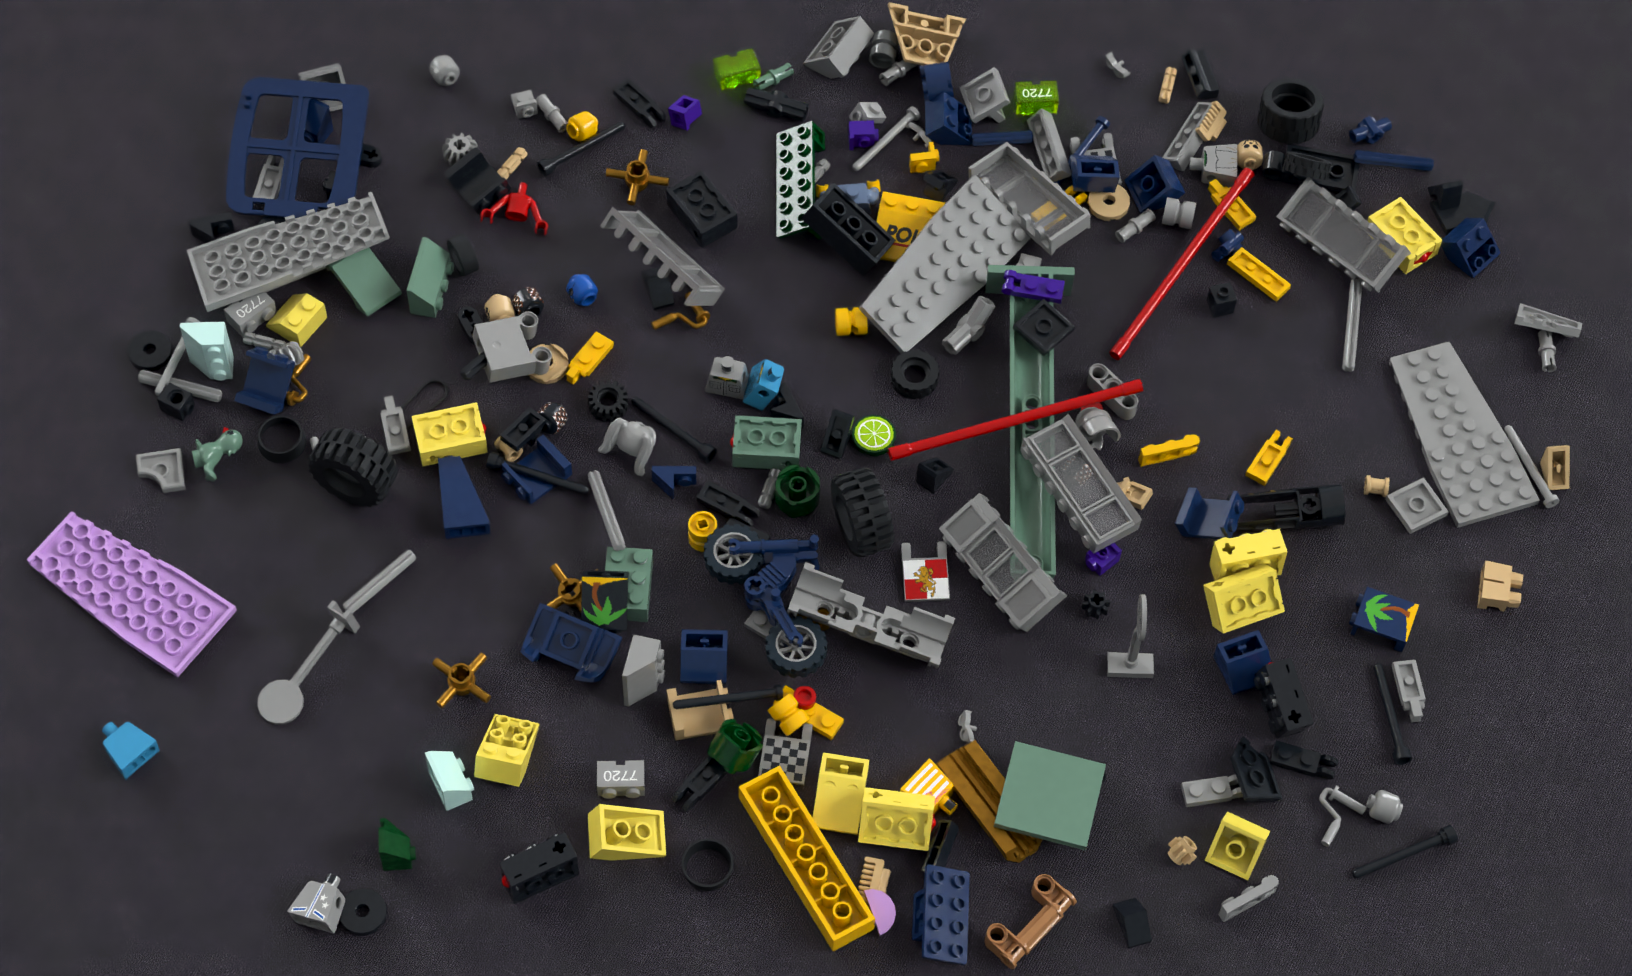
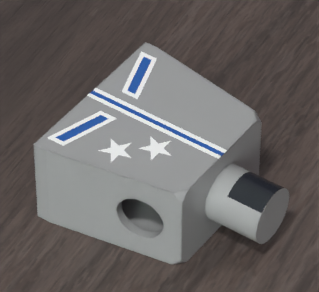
[287,873,345,934]

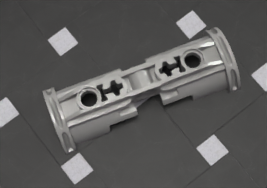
[787,562,955,669]

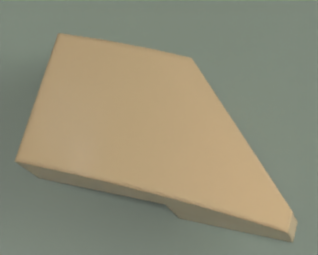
[1105,477,1153,510]

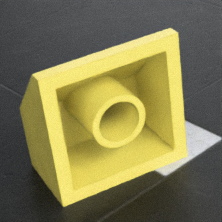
[266,293,327,347]
[1205,812,1270,880]

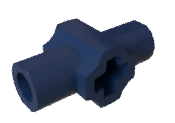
[1349,116,1392,144]

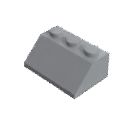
[803,16,874,79]
[622,635,665,707]

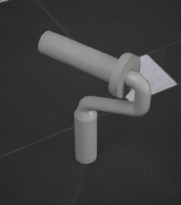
[1319,785,1367,847]

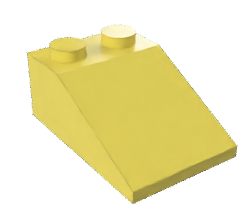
[588,804,666,860]

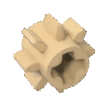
[1168,836,1197,865]

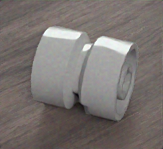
[1162,197,1196,229]

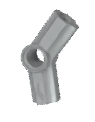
[942,296,996,355]

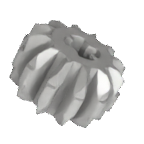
[442,132,477,166]
[268,341,304,367]

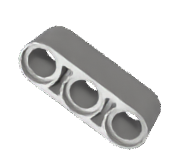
[1087,363,1138,420]

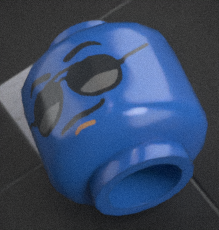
[566,274,598,306]

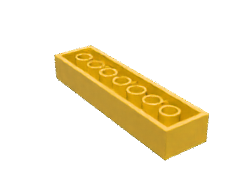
[739,765,875,951]

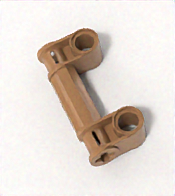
[984,874,1077,969]

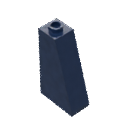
[438,455,491,539]

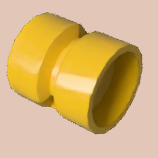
[835,307,868,336]
[688,511,717,552]
[767,693,811,737]

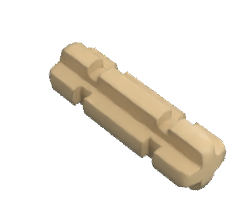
[1159,67,1177,104]
[497,147,527,180]

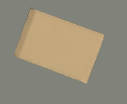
[1540,445,1570,490]

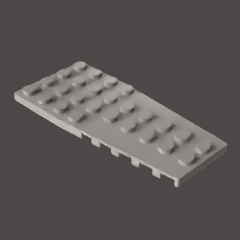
[859,175,1031,354]
[187,192,390,312]
[1389,342,1540,528]

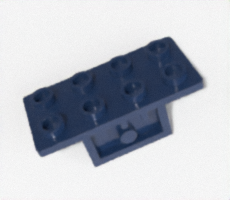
[912,864,970,965]

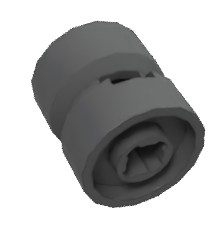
[869,30,899,69]

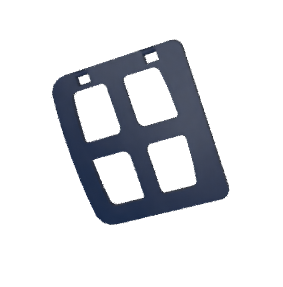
[226,77,370,218]

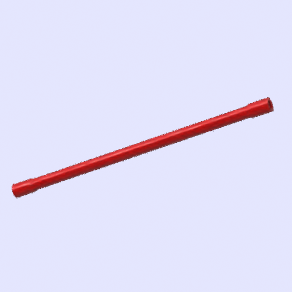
[1109,168,1255,360]
[888,379,1143,461]

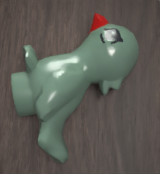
[192,427,243,481]

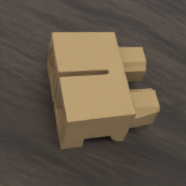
[1477,560,1523,612]

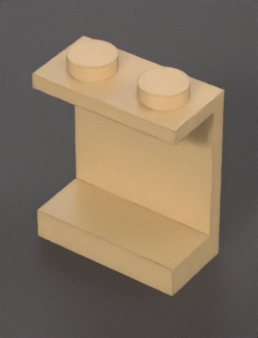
[667,680,733,741]

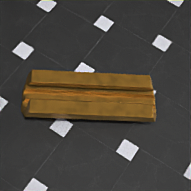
[936,740,1043,863]

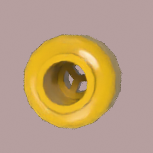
[566,111,598,142]

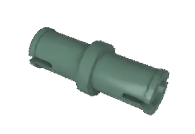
[753,63,794,90]

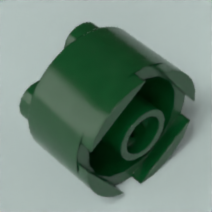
[775,465,820,518]
[707,719,763,774]

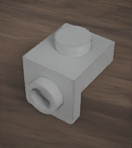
[849,102,887,123]

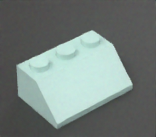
[180,322,234,381]

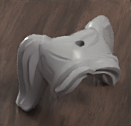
[598,418,656,477]

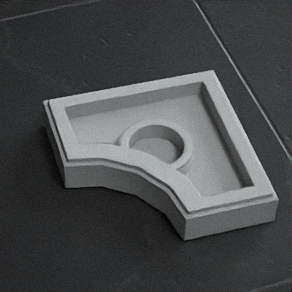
[136,448,186,493]

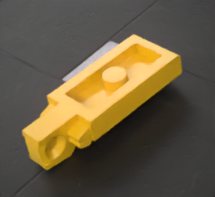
[1208,179,1256,230]
[566,331,614,385]

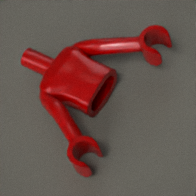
[480,182,548,235]

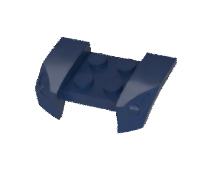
[520,603,623,682]

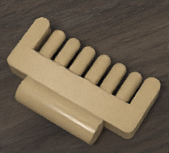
[1195,101,1227,142]
[858,857,891,904]

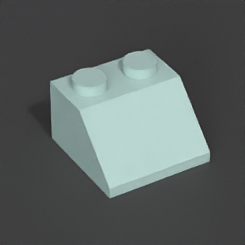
[425,751,474,811]

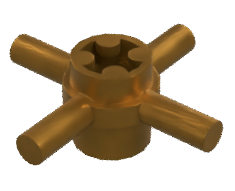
[606,149,669,205]
[547,563,598,612]
[432,653,491,708]

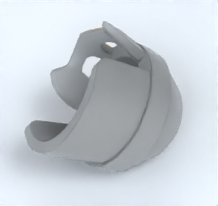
[1075,407,1121,450]

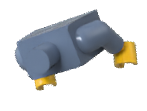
[816,179,881,214]

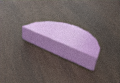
[863,889,896,936]

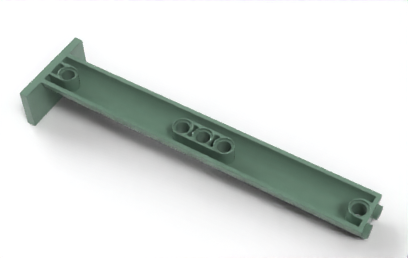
[985,265,1075,582]

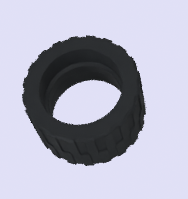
[1257,78,1324,144]

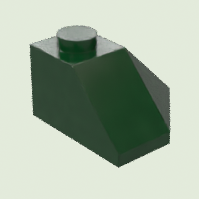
[379,818,416,871]

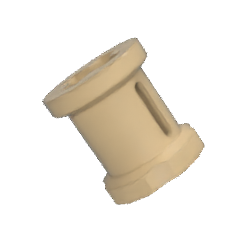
[494,437,523,462]
[1364,475,1389,497]

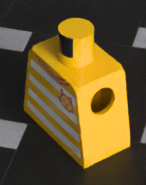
[900,758,958,815]

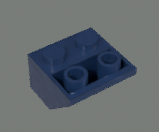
[925,92,972,145]
[1070,155,1120,193]
[1441,218,1501,278]
[680,629,728,684]
[1213,630,1271,695]

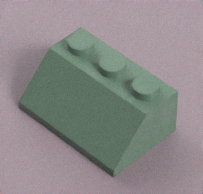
[407,237,454,318]

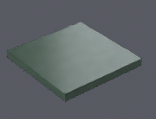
[994,741,1106,851]

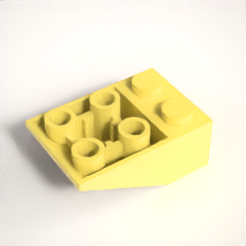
[474,714,539,787]
[813,753,869,835]

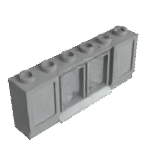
[939,493,1067,632]

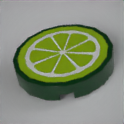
[852,415,896,456]

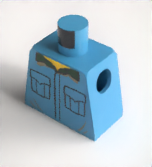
[743,359,784,411]

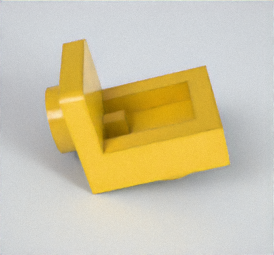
[909,142,939,173]

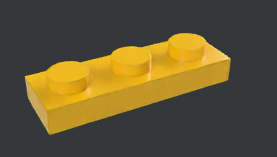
[1227,247,1291,302]
[773,685,844,740]

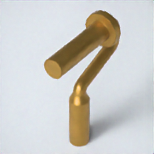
[651,292,710,330]
[286,354,311,406]

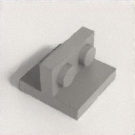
[959,67,1010,123]

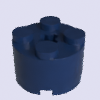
[920,62,954,102]

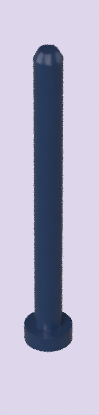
[1054,116,1110,186]

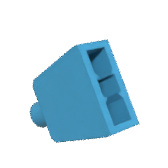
[102,722,160,779]

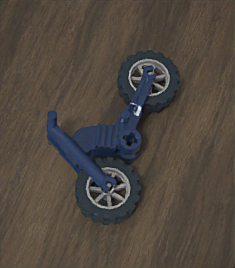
[704,524,827,678]

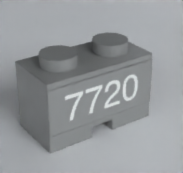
[224,291,277,337]
[597,760,645,799]

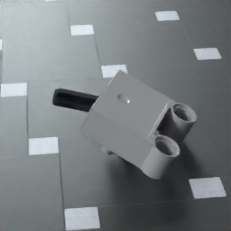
[460,312,552,383]

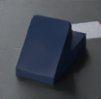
[652,466,696,499]

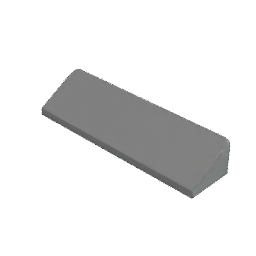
[1162,102,1212,171]
[1027,108,1071,182]

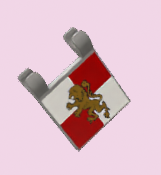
[901,541,950,602]

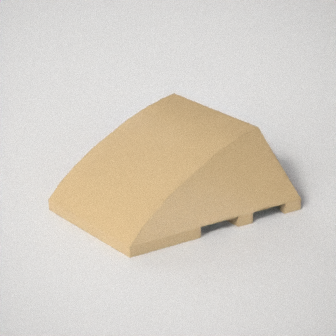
[888,2,966,65]

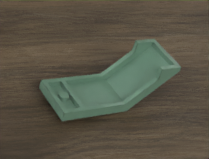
[326,248,402,317]

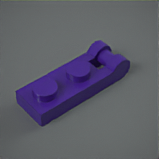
[1001,270,1065,304]

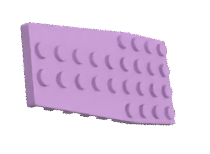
[27,512,237,678]

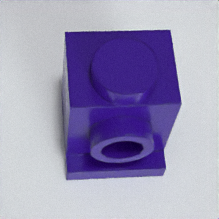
[668,95,702,131]
[848,120,879,150]
[1085,543,1122,576]

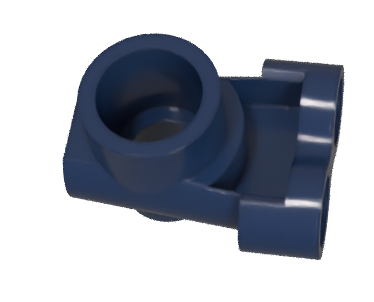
[1211,228,1244,261]

